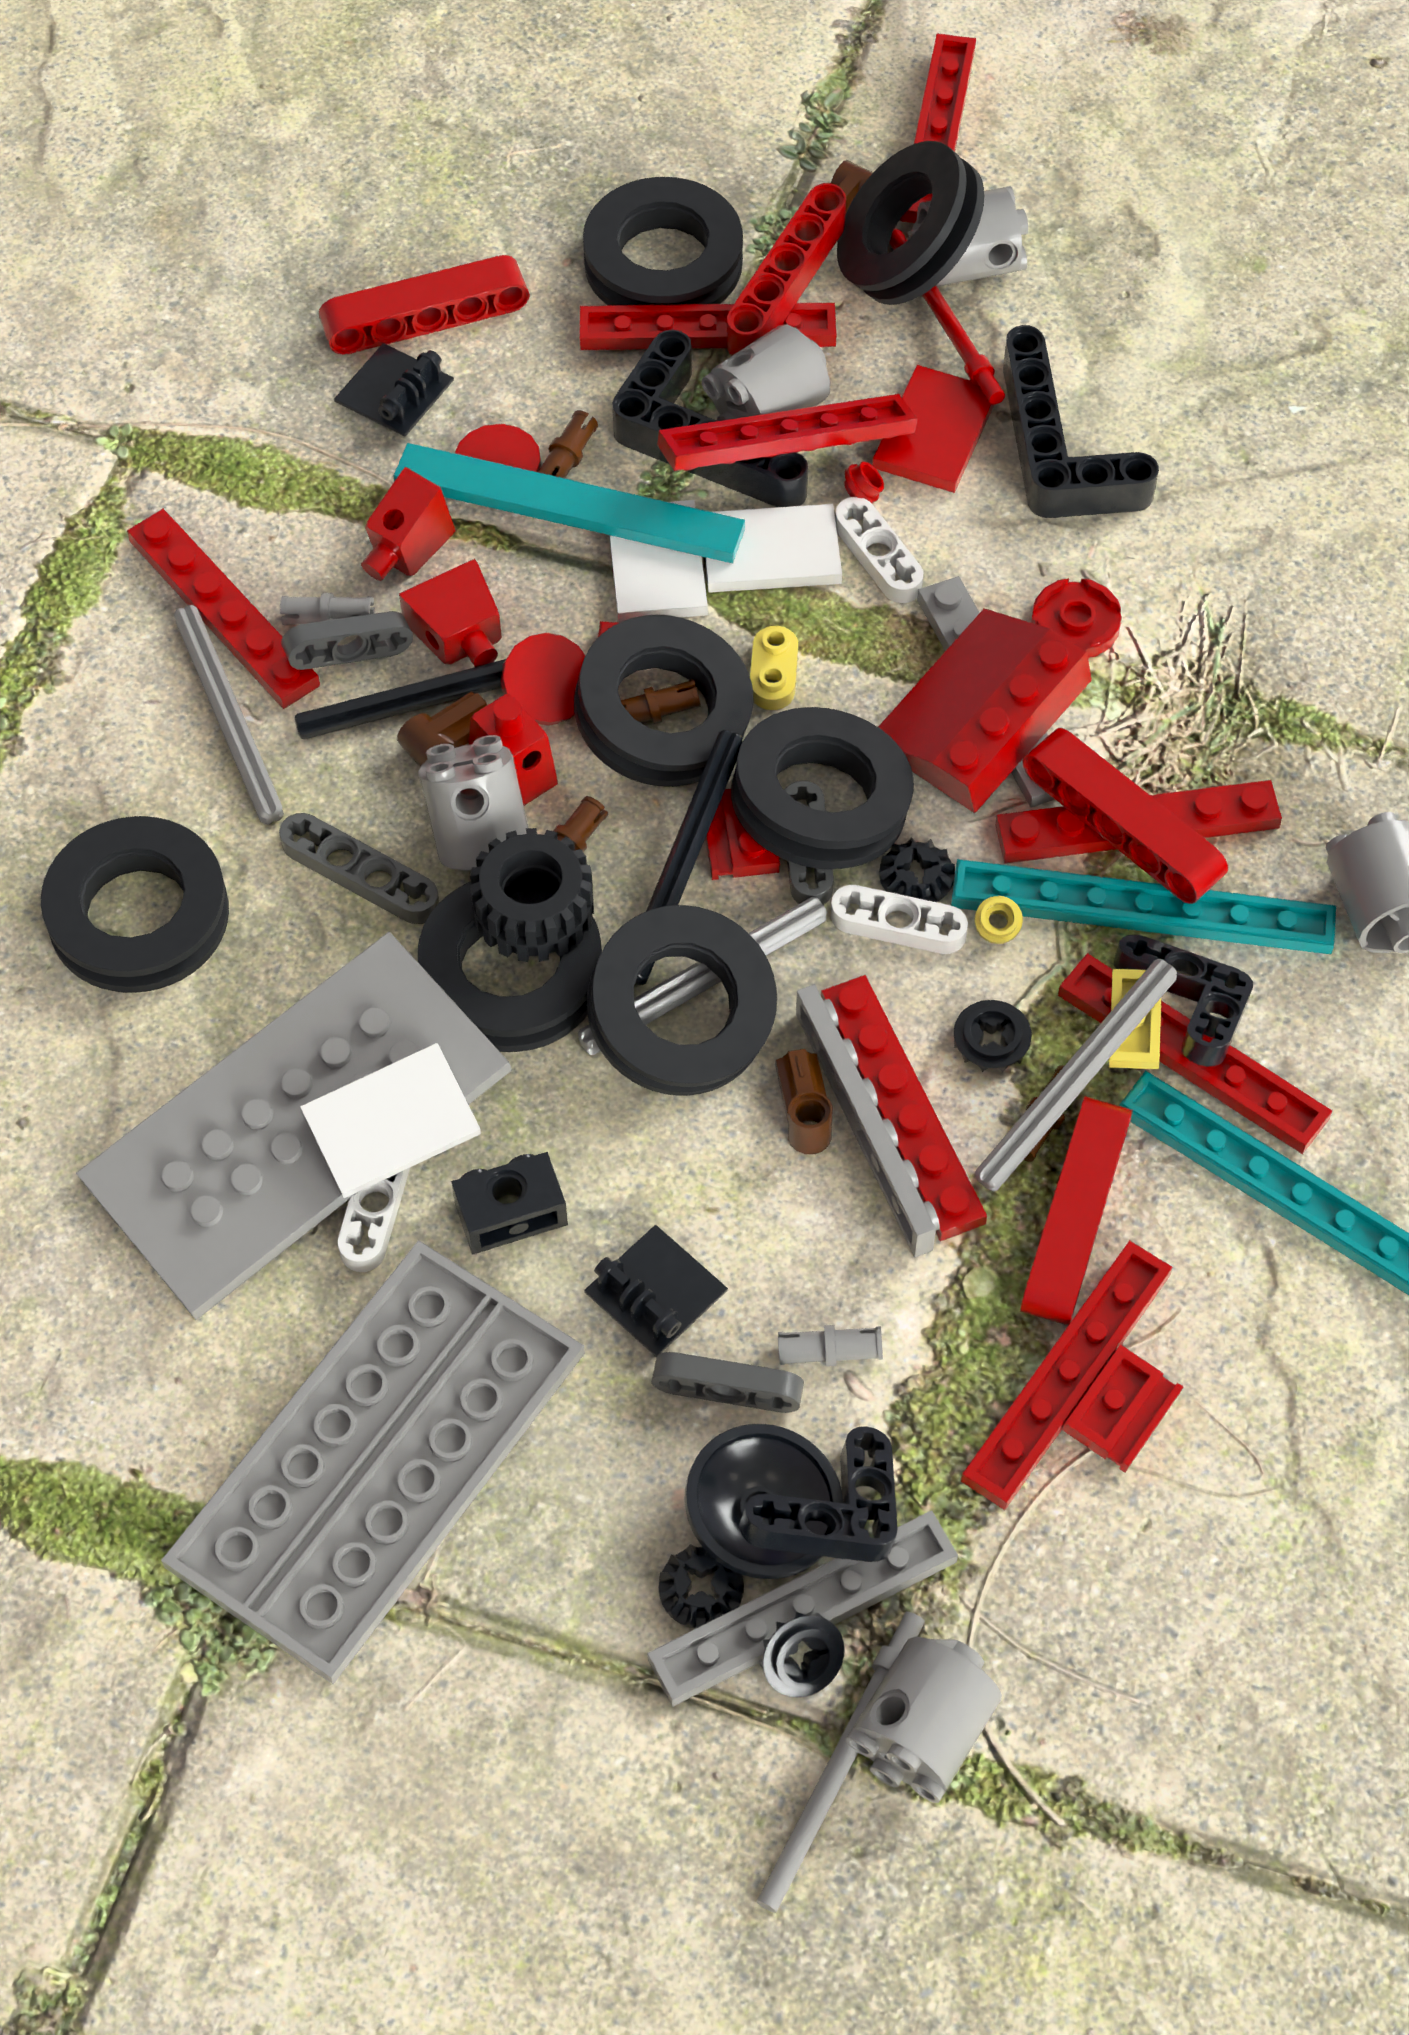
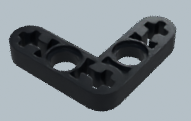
[1113,935,1253,1066]
[739,1426,898,1562]

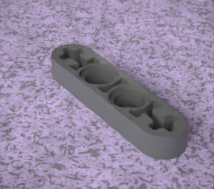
[279,813,439,924]

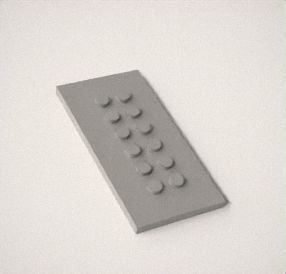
[76,931,512,1320]
[161,1240,585,1684]

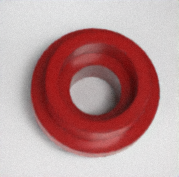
[844,461,884,504]

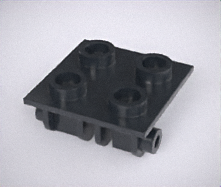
[334,343,454,437]
[584,1224,728,1357]

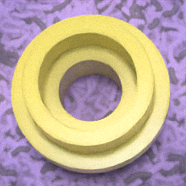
[974,896,1023,944]

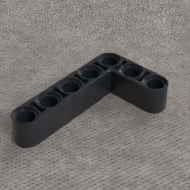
[1003,325,1159,518]
[612,330,808,507]

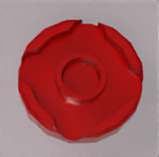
[455,424,541,472]
[1031,578,1122,658]
[500,633,586,726]

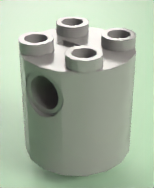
[907,186,1028,287]
[702,324,830,421]
[418,735,528,870]
[1325,812,1409,953]
[846,1636,1002,1803]

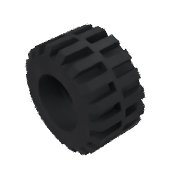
[470,828,594,962]

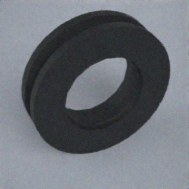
[837,141,985,305]
[583,177,743,306]
[574,615,754,787]
[731,707,914,869]
[41,816,229,993]
[418,881,602,1052]
[587,905,777,1096]

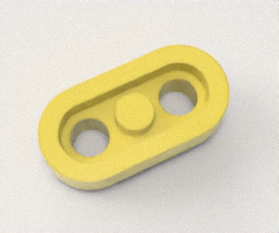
[750,626,798,710]

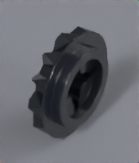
[879,837,955,902]
[954,1000,1032,1073]
[658,1544,744,1629]
[759,1612,845,1697]

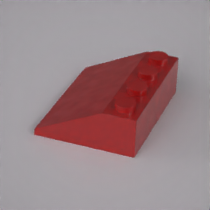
[878,608,1092,813]

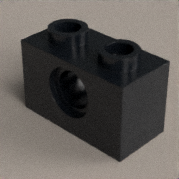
[451,1152,568,1255]

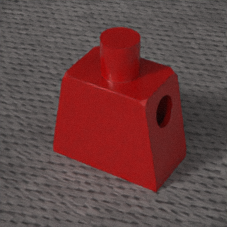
[361,467,456,581]
[399,559,502,667]
[469,694,558,806]

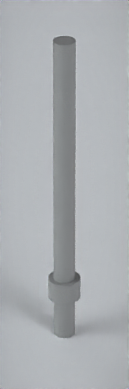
[756,1611,925,1913]

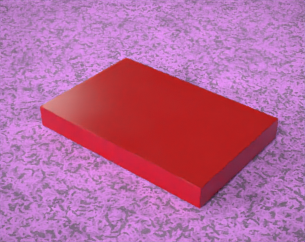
[873,365,994,493]

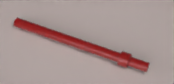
[889,229,1005,405]

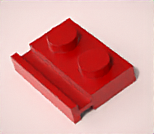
[705,788,780,880]
[1062,1344,1184,1473]

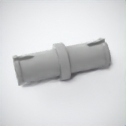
[280,593,375,625]
[778,1325,883,1366]

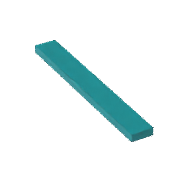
[393,443,745,564]
[951,859,1336,955]
[1119,1070,1409,1295]

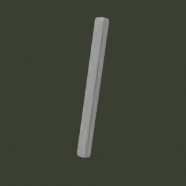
[174,605,284,824]
[578,897,827,1055]
[975,959,1177,1192]

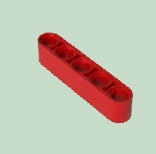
[727,183,846,356]
[318,255,530,355]
[1022,728,1228,904]
[1020,1096,1133,1325]

